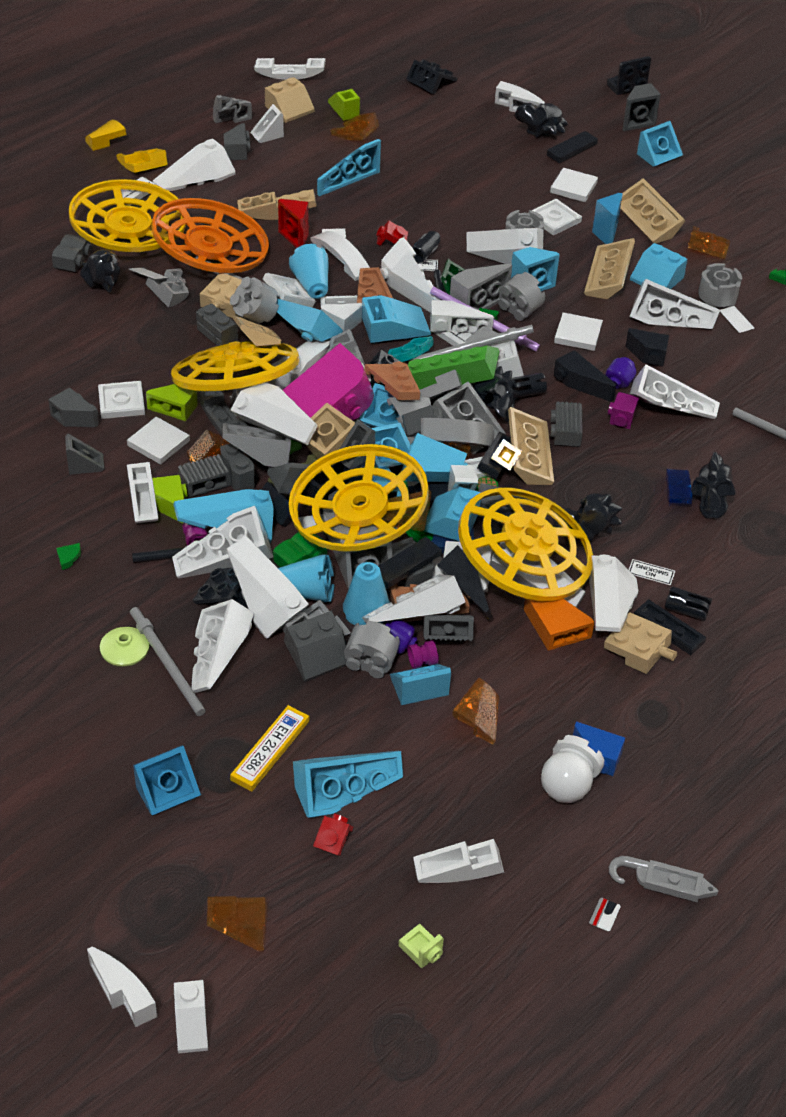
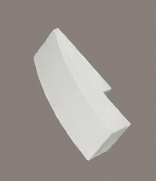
[495,81,545,112]
[127,462,158,524]
[413,839,504,883]
[87,947,157,1027]

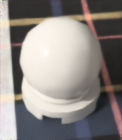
[541,735,604,803]

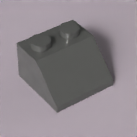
[622,83,661,131]
[284,611,347,682]

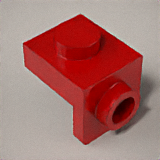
[376,221,408,246]
[313,814,353,856]

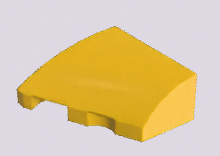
[85,120,126,151]
[116,149,168,173]

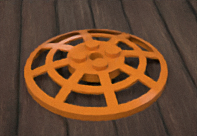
[151,198,269,273]

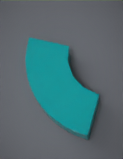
[388,336,434,362]

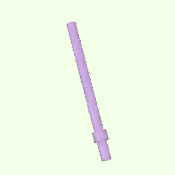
[430,286,540,352]

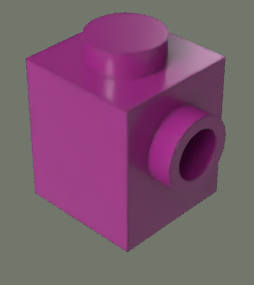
[608,392,639,429]

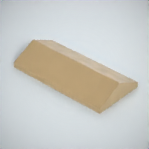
[620,178,685,244]
[584,238,635,299]
[233,315,281,346]
[508,407,554,485]

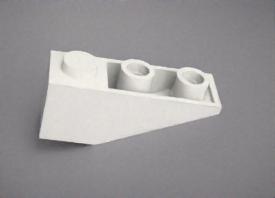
[430,300,494,333]

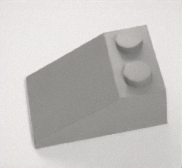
[450,263,512,310]
[433,381,506,455]
[222,423,291,469]

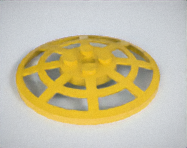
[69,179,186,252]
[171,341,299,391]
[289,444,429,551]
[458,488,593,601]

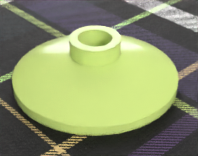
[100,627,150,666]

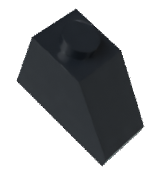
[625,328,669,367]

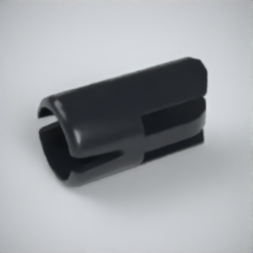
[412,231,440,263]
[511,373,547,399]
[665,586,712,621]

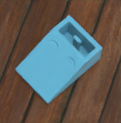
[362,295,431,343]

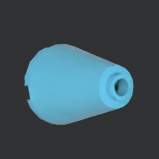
[289,244,328,299]
[278,554,334,602]
[343,562,390,625]

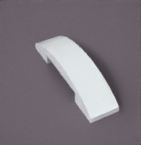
[254,58,326,80]
[311,231,370,281]

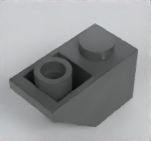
[224,123,250,160]
[48,388,98,427]

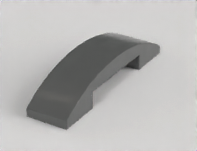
[197,391,247,435]

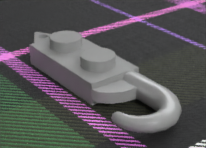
[609,856,718,902]

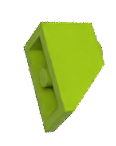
[146,384,198,421]

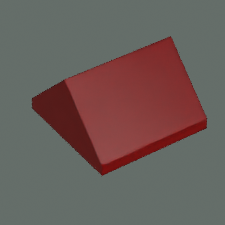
[278,199,308,248]

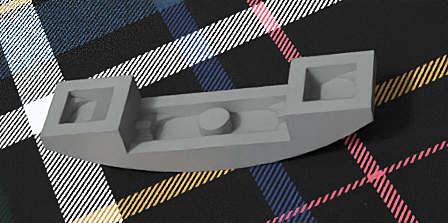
[421,418,493,448]

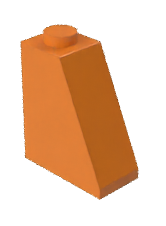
[523,588,594,651]

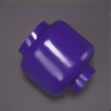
[605,357,637,389]
[385,619,417,654]

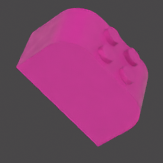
[283,343,374,421]

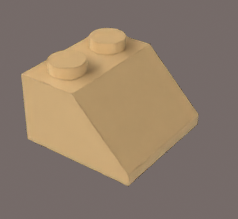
[265,77,315,123]
[306,403,355,459]

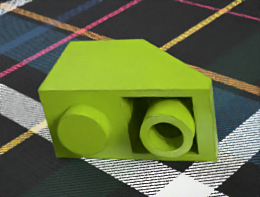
[328,89,360,121]
[152,475,187,523]

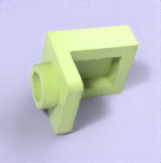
[399,924,444,968]

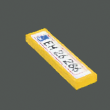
[230,705,309,792]

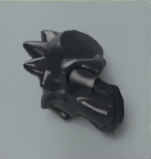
[514,103,568,138]
[80,249,120,293]
[472,366,519,422]
[691,452,736,519]
[552,493,622,542]

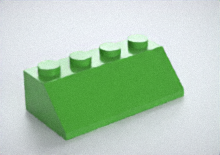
[408,345,500,390]

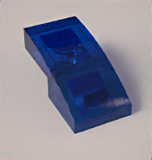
[665,469,692,504]

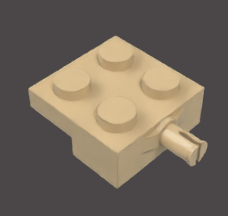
[200,273,242,318]
[604,612,677,674]

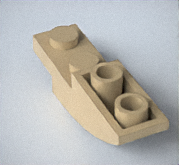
[237,189,317,220]

